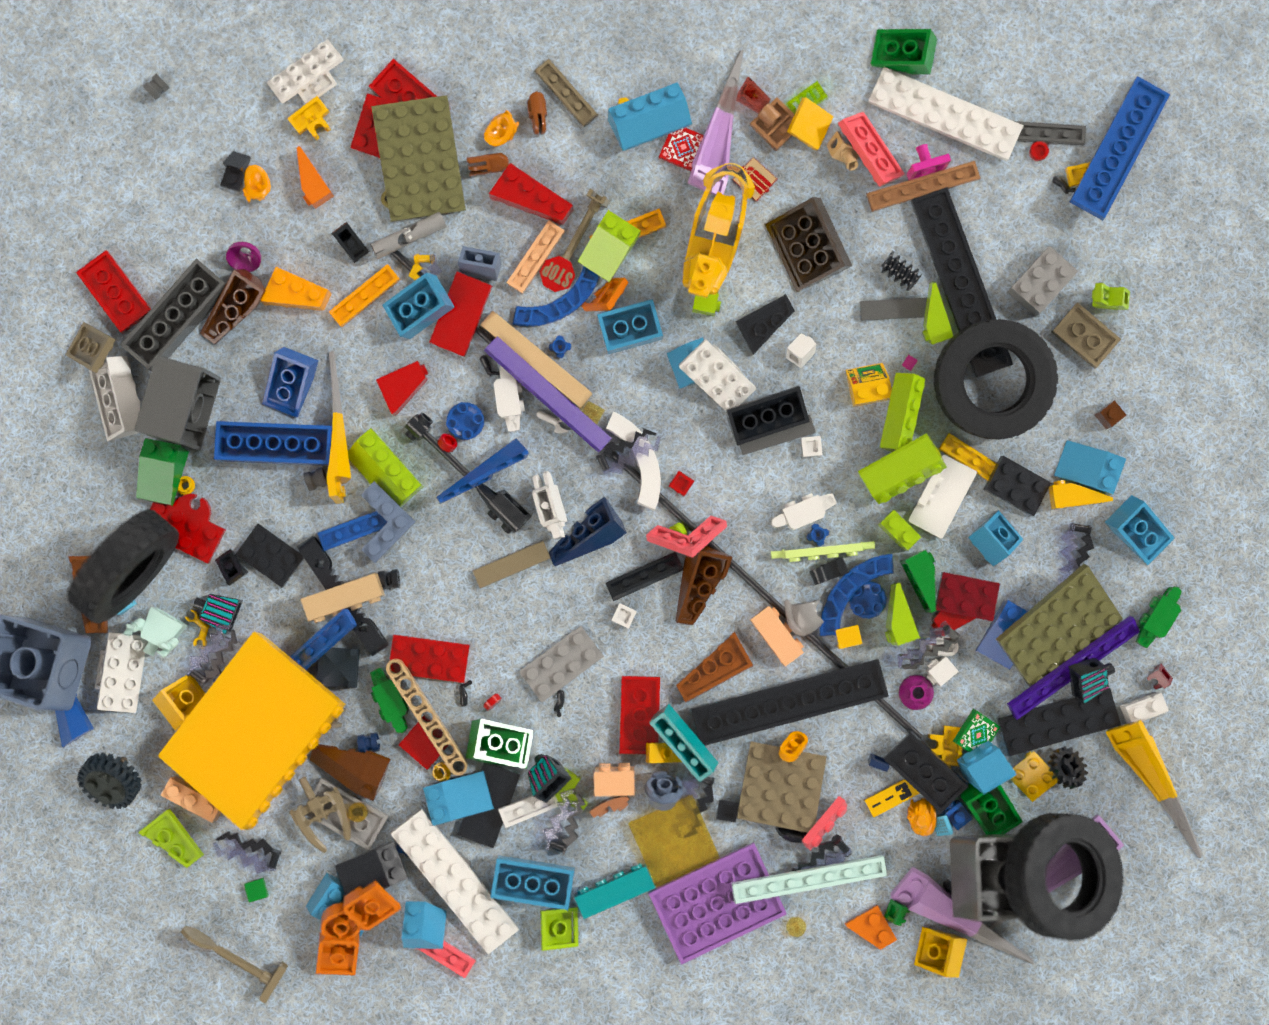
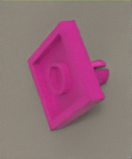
[906,144,951,181]

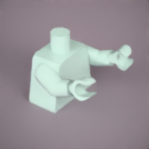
[123,607,187,658]

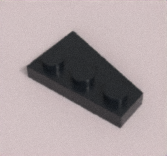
[735,294,795,355]

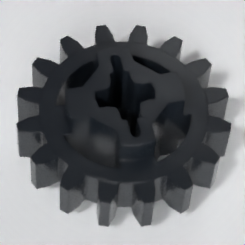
[1048,746,1088,790]

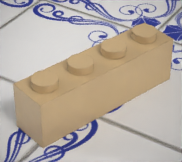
[301,573,385,623]

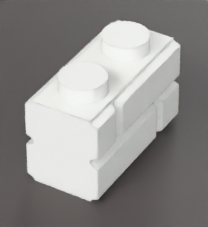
[1120,692,1169,724]

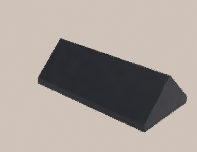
[726,386,810,446]

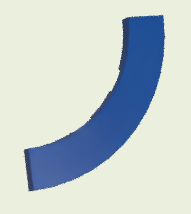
[512,266,600,327]
[820,554,894,636]

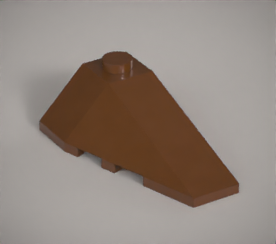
[200,269,266,344]
[675,546,733,625]
[309,744,391,801]

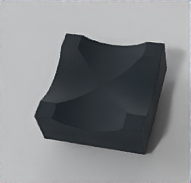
[316,647,360,688]

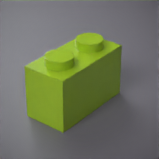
[877,510,921,551]

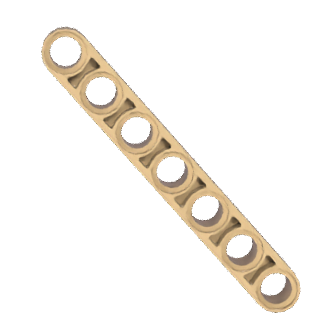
[480,311,592,409]
[386,659,468,776]

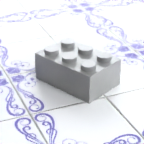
[1007,246,1078,317]

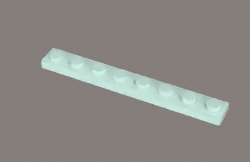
[731,855,887,904]

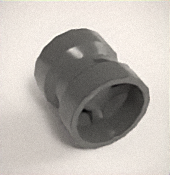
[143,74,170,100]
[303,467,327,491]

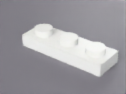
[498,795,560,828]

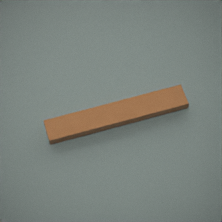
[866,161,980,212]

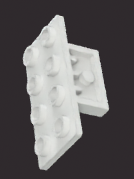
[267,40,344,104]
[679,339,756,411]
[908,455,977,539]
[95,632,147,713]

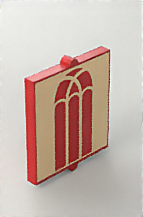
[732,157,778,202]

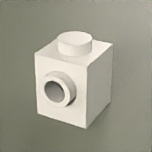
[786,333,816,368]
[926,656,959,686]

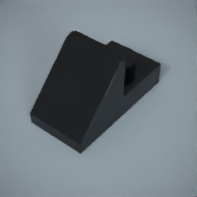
[220,151,251,192]
[331,222,369,263]
[215,548,249,586]

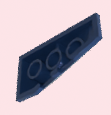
[549,497,627,567]

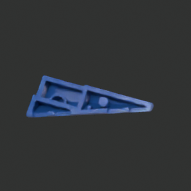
[436,438,529,504]
[55,694,94,748]

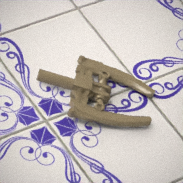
[289,776,351,853]

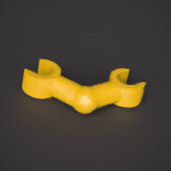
[185,610,210,649]

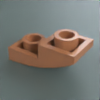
[589,796,629,818]

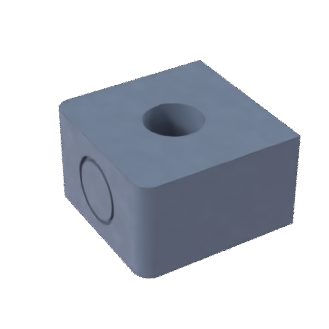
[0,614,91,711]

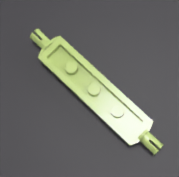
[771,541,875,562]

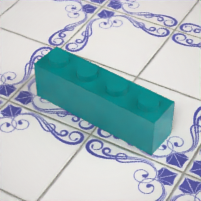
[649,704,719,782]
[574,863,655,919]

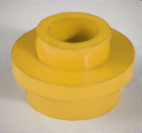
[177,476,195,495]
[432,762,451,782]

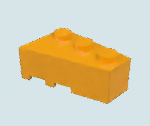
[260,267,332,311]

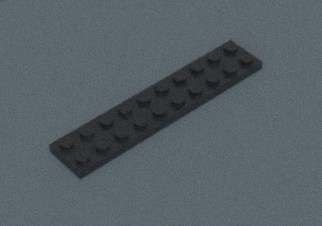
[910,187,1013,378]
[691,659,889,746]

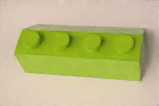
[880,373,925,452]
[348,428,424,507]
[858,433,947,504]

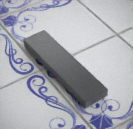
[1014,121,1086,146]
[860,297,927,321]
[739,415,816,455]

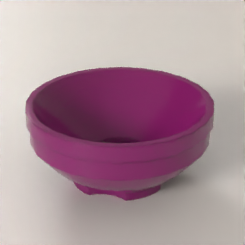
[226,241,261,272]
[899,675,934,710]

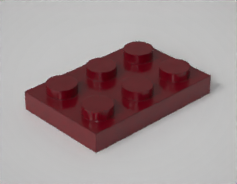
[936,572,1000,621]

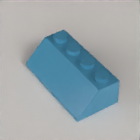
[608,82,692,151]

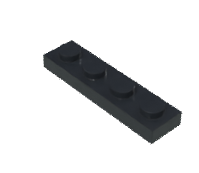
[606,552,684,601]

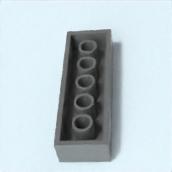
[120,258,226,371]

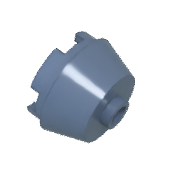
[644,771,683,811]

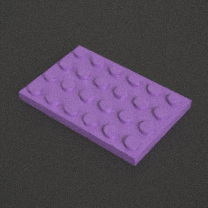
[648,842,787,965]

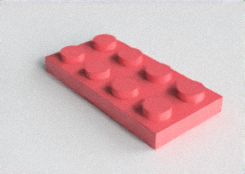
[838,112,905,187]

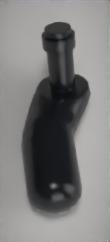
[1052,176,1076,194]
[480,355,500,377]
[459,680,472,707]
[554,690,565,717]

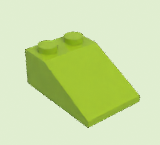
[577,210,641,283]
[884,583,920,646]

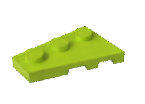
[138,809,204,868]

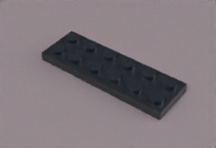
[998,688,1121,756]

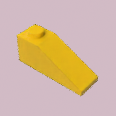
[1048,480,1113,509]

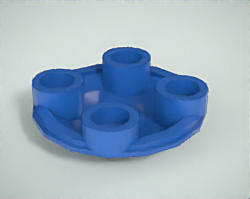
[446,402,484,440]
[849,581,887,619]

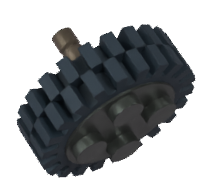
[77,752,142,809]

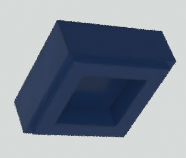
[868,753,890,772]

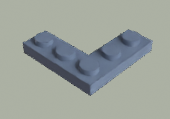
[361,482,416,563]

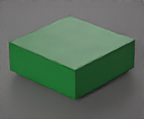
[244,878,269,903]

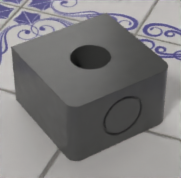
[134,356,221,451]
[950,834,1018,921]

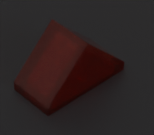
[736,77,771,114]

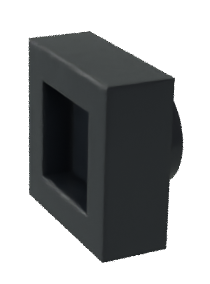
[716,799,738,823]

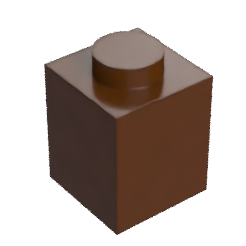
[1094,400,1127,429]

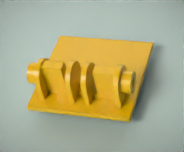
[1010,751,1058,802]

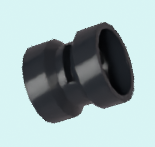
[378,569,400,590]

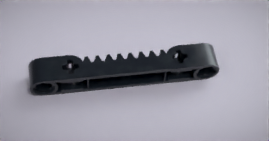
[297,535,389,656]

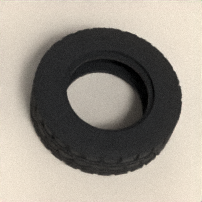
[933,319,1058,440]
[67,509,179,623]
[1004,813,1123,941]

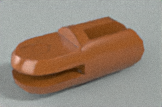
[527,91,547,135]
[466,153,509,177]

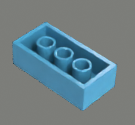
[491,855,575,910]

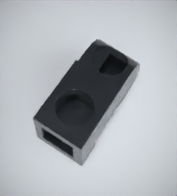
[809,557,849,585]

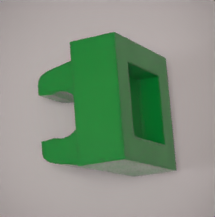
[884,899,910,926]

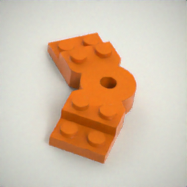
[316,881,400,975]

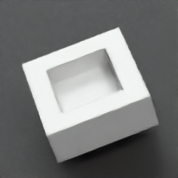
[801,436,822,457]
[611,603,637,629]

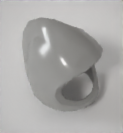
[784,599,824,636]

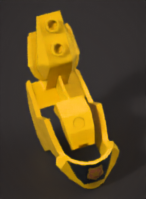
[682,163,755,298]

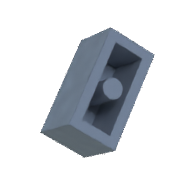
[458,246,502,281]

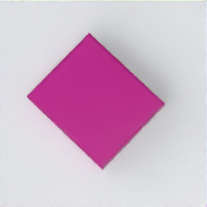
[902,354,918,371]

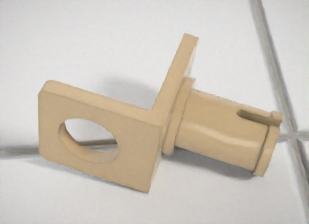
[827,131,859,171]

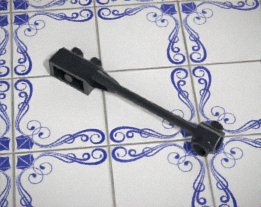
[405,412,532,534]

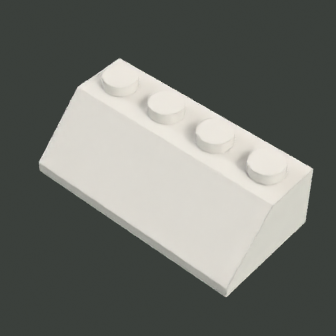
[89,356,141,441]

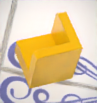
[835,625,862,649]

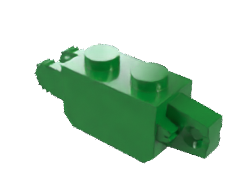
[1135,586,1181,648]
[370,668,409,733]

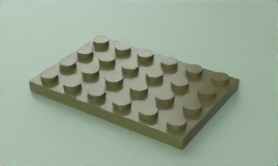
[371,95,466,222]
[996,564,1123,687]

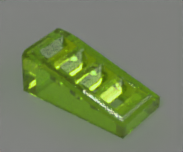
[786,81,828,114]

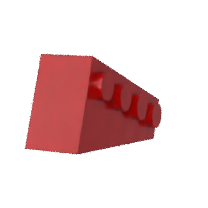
[489,163,574,225]

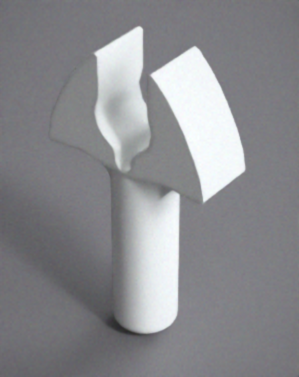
[537,410,569,433]

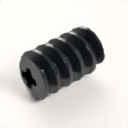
[881,250,923,291]

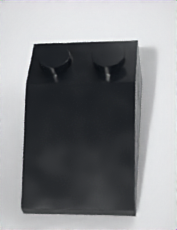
[334,842,408,896]

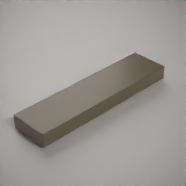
[534,59,598,127]
[473,541,551,589]

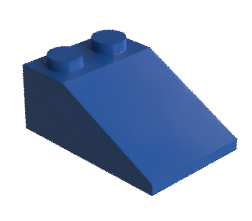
[262,347,319,418]
[976,600,1028,670]

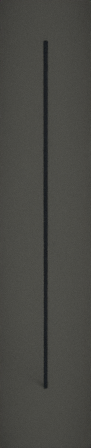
[391,250,923,739]

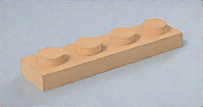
[507,220,565,294]

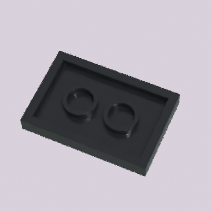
[983,456,1052,516]
[235,523,304,588]

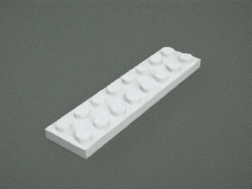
[868,67,1024,161]
[391,809,519,954]

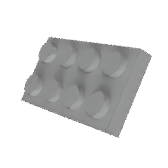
[519,626,604,702]
[306,777,389,851]

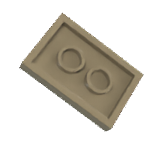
[1052,302,1121,369]
[65,322,116,373]

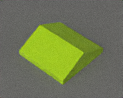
[540,907,579,951]

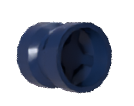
[357,732,380,753]

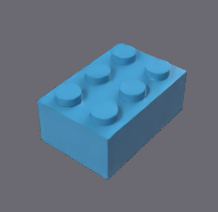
[382,272,455,339]
[597,299,663,355]

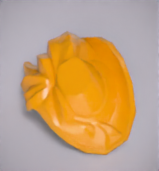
[484,110,519,146]
[242,165,271,203]
[907,798,936,836]

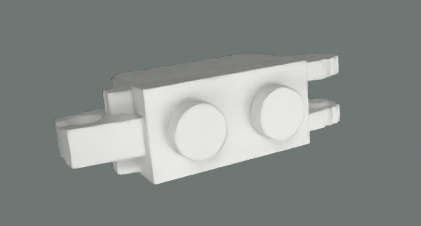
[494,367,525,432]
[532,471,568,539]
[771,493,837,530]

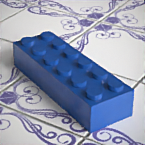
[214,421,332,466]

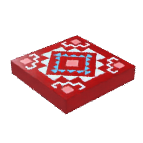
[659,128,704,172]

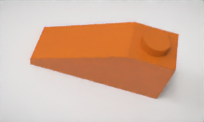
[297,146,334,209]

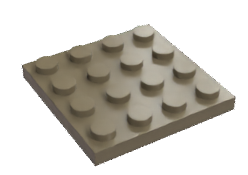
[736,741,827,833]

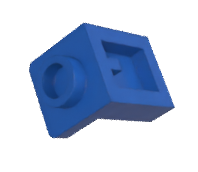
[943,800,973,831]

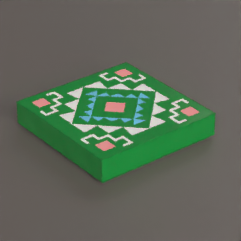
[953,709,1000,752]

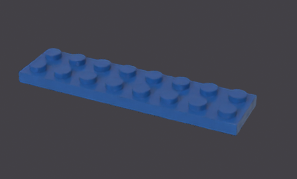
[1069,76,1170,221]

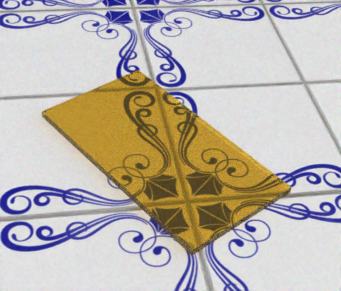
[628,794,720,888]

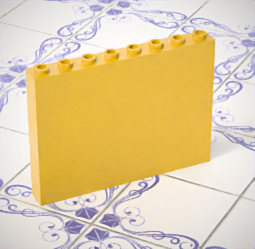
[158,631,346,830]

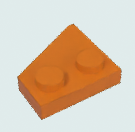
[581,277,629,311]
[845,905,897,950]

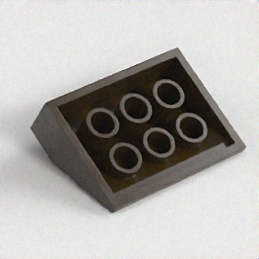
[765,197,852,292]

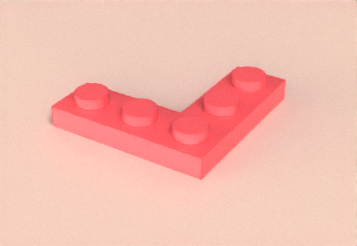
[646,516,727,558]

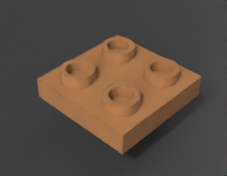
[750,97,795,151]

